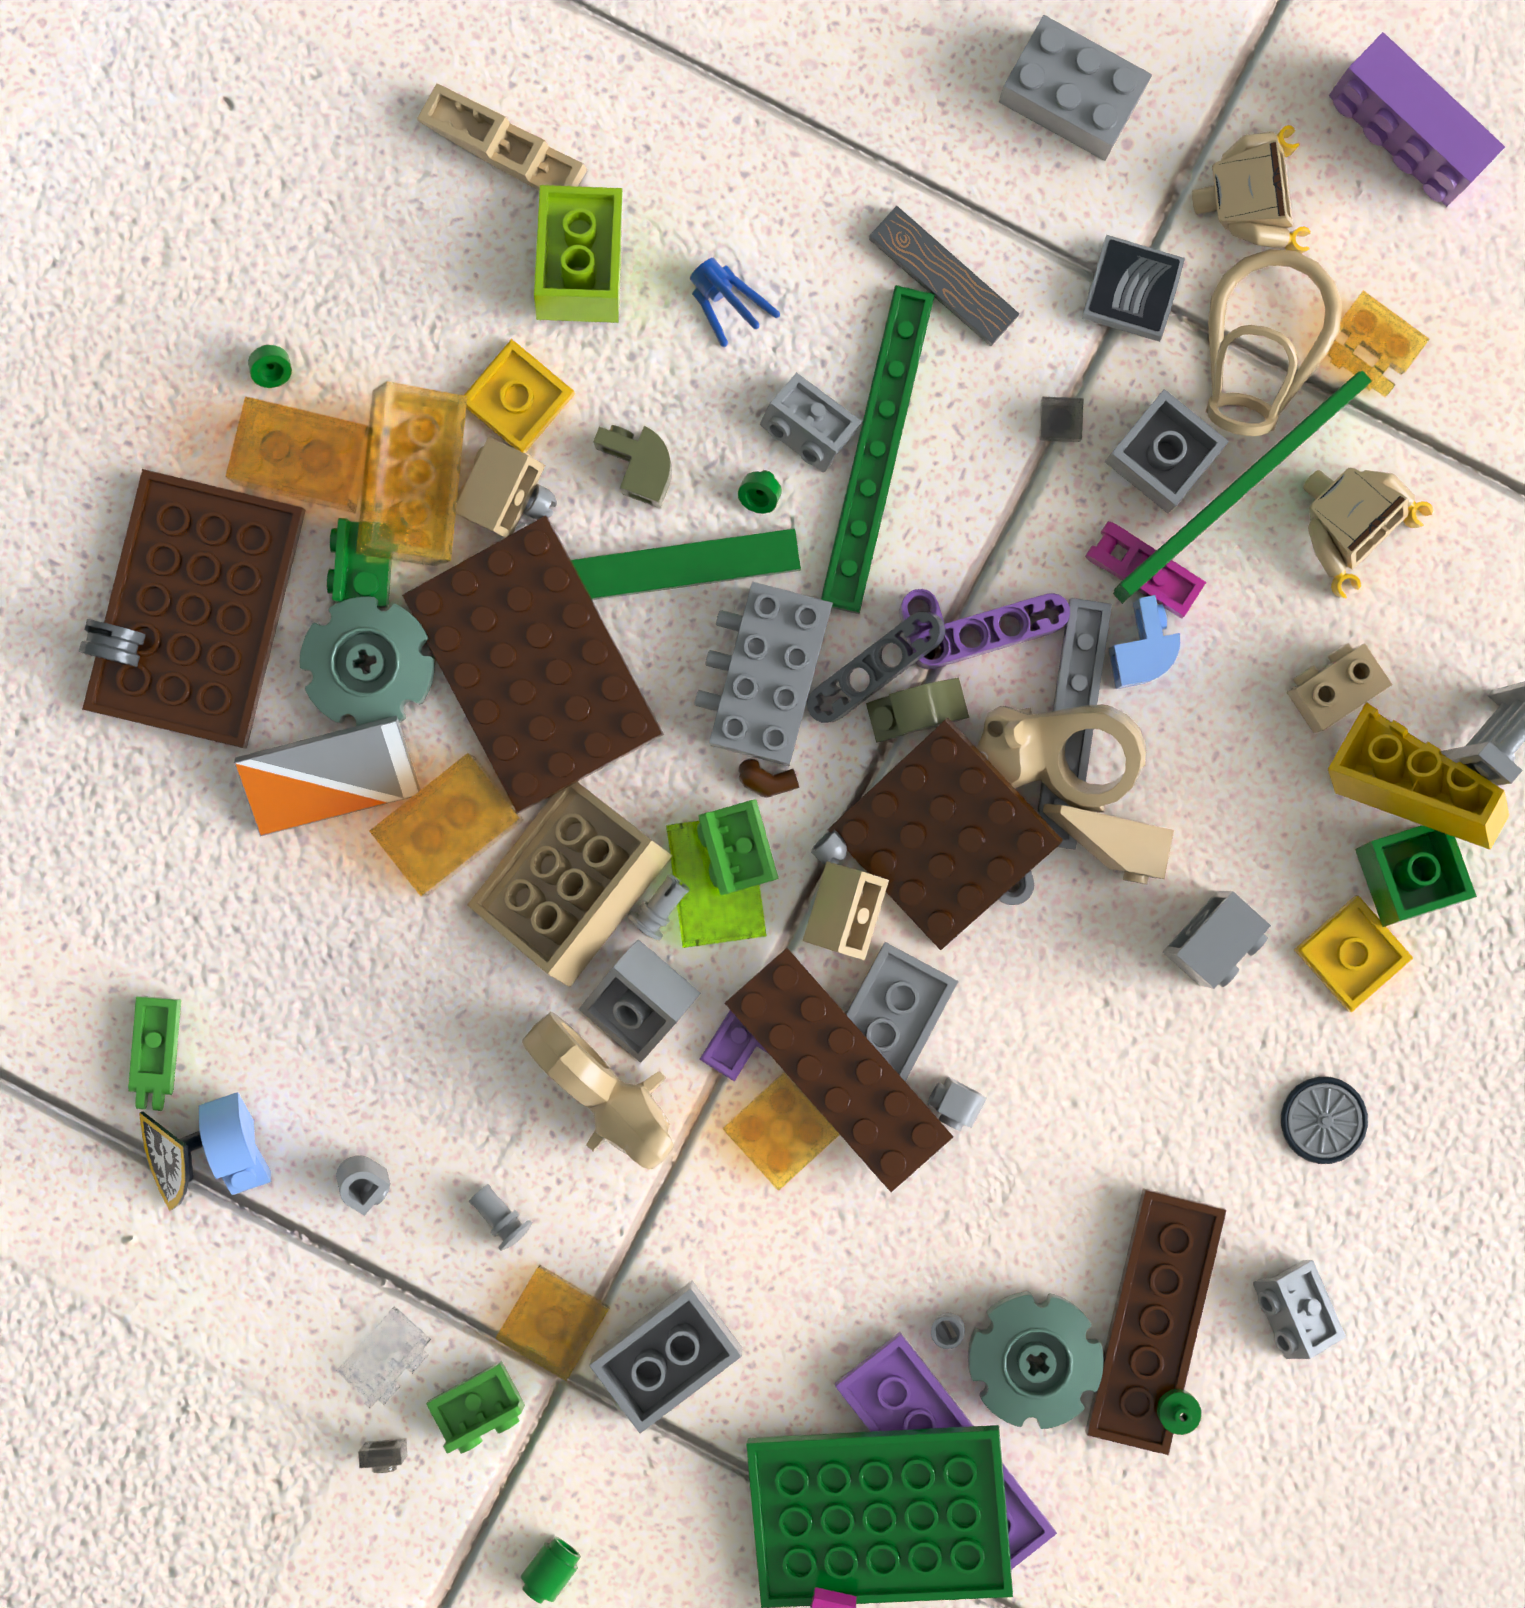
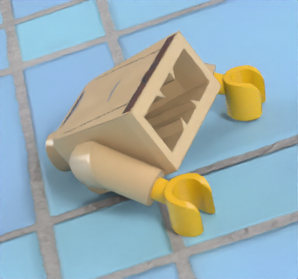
[1192,125,1311,254]
[1303,468,1433,598]

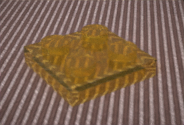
[722,1072,840,1191]
[495,1264,610,1382]

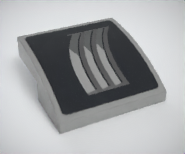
[1082,235,1185,342]

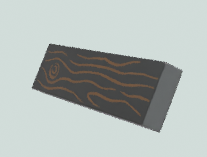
[869,205,1020,347]

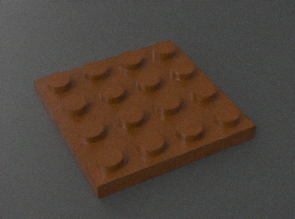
[827,717,1063,951]

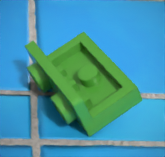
[697,799,779,895]
[426,1361,525,1454]

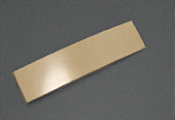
[417,83,587,191]

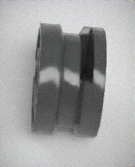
[79,619,146,667]

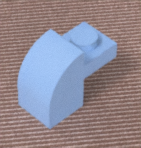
[1108,595,1180,689]
[199,1092,271,1195]

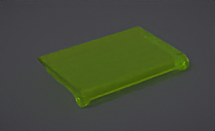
[666,821,767,948]

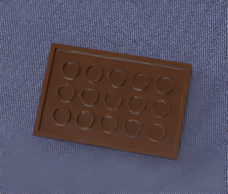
[82,469,306,749]
[402,516,664,813]

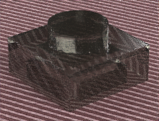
[1039,396,1084,442]
[358,1438,408,1473]

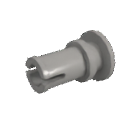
[628,874,690,941]
[469,1184,532,1251]

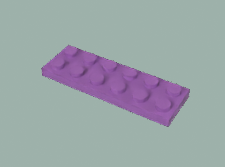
[835,1332,1057,1569]

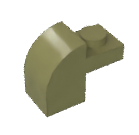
[593,425,672,509]
[866,678,970,743]

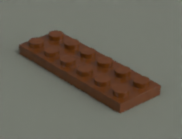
[724,948,954,1192]
[1085,1188,1227,1455]

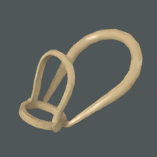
[1206,249,1342,436]

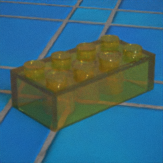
[356,381,467,566]

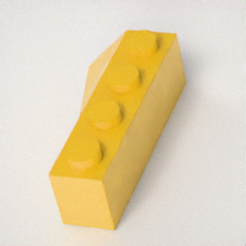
[1328,702,1509,850]

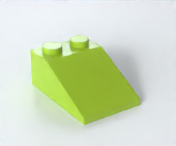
[534,185,623,323]

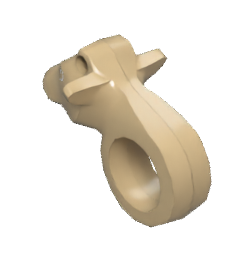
[977,704,1146,812]
[522,1011,674,1170]

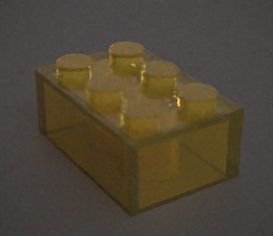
[225,396,375,513]
[369,753,525,897]

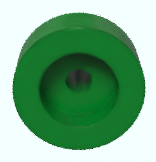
[248,345,292,388]
[738,470,782,514]
[1157,1389,1202,1435]

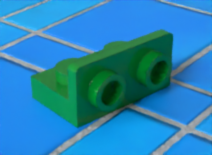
[327,518,394,608]

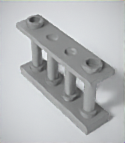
[1441,681,1525,786]

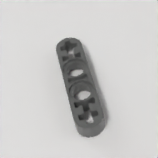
[807,612,945,723]

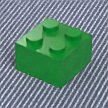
[1355,825,1477,927]

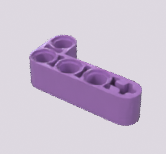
[899,589,1070,669]

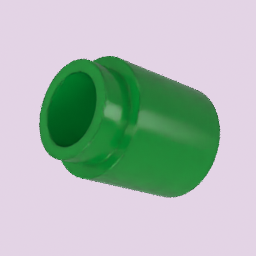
[521,1536,581,1604]

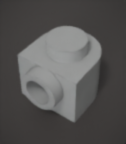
[927,1076,987,1131]
[336,1156,391,1216]

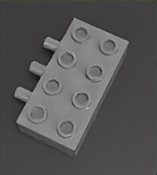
[694,581,833,767]

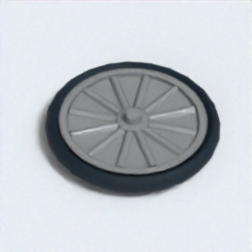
[1281,1077,1368,1164]

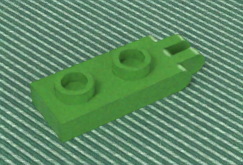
[128,996,181,1111]

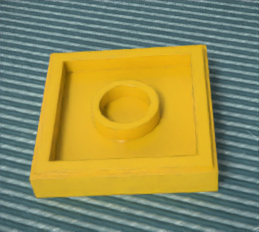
[459,339,575,453]
[1294,895,1413,1013]

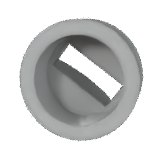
[523,484,557,520]
[811,830,847,865]
[931,1313,965,1349]

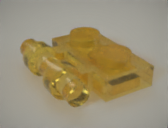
[1327,290,1430,397]

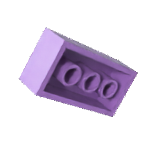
[1328,32,1505,207]

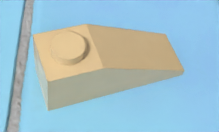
[1043,804,1174,885]

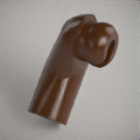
[738,759,800,798]

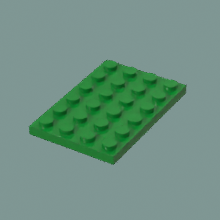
[746,1425,1013,1608]

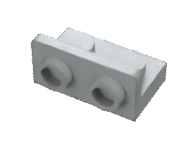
[760,372,862,472]
[1253,1260,1346,1359]

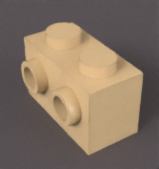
[453,437,546,538]
[1287,643,1393,733]
[803,861,889,960]

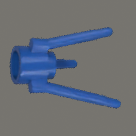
[690,257,780,347]

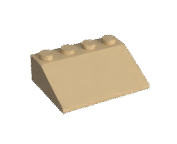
[467,782,672,987]

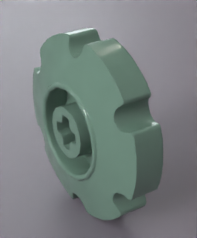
[299,597,435,726]
[968,1291,1104,1429]

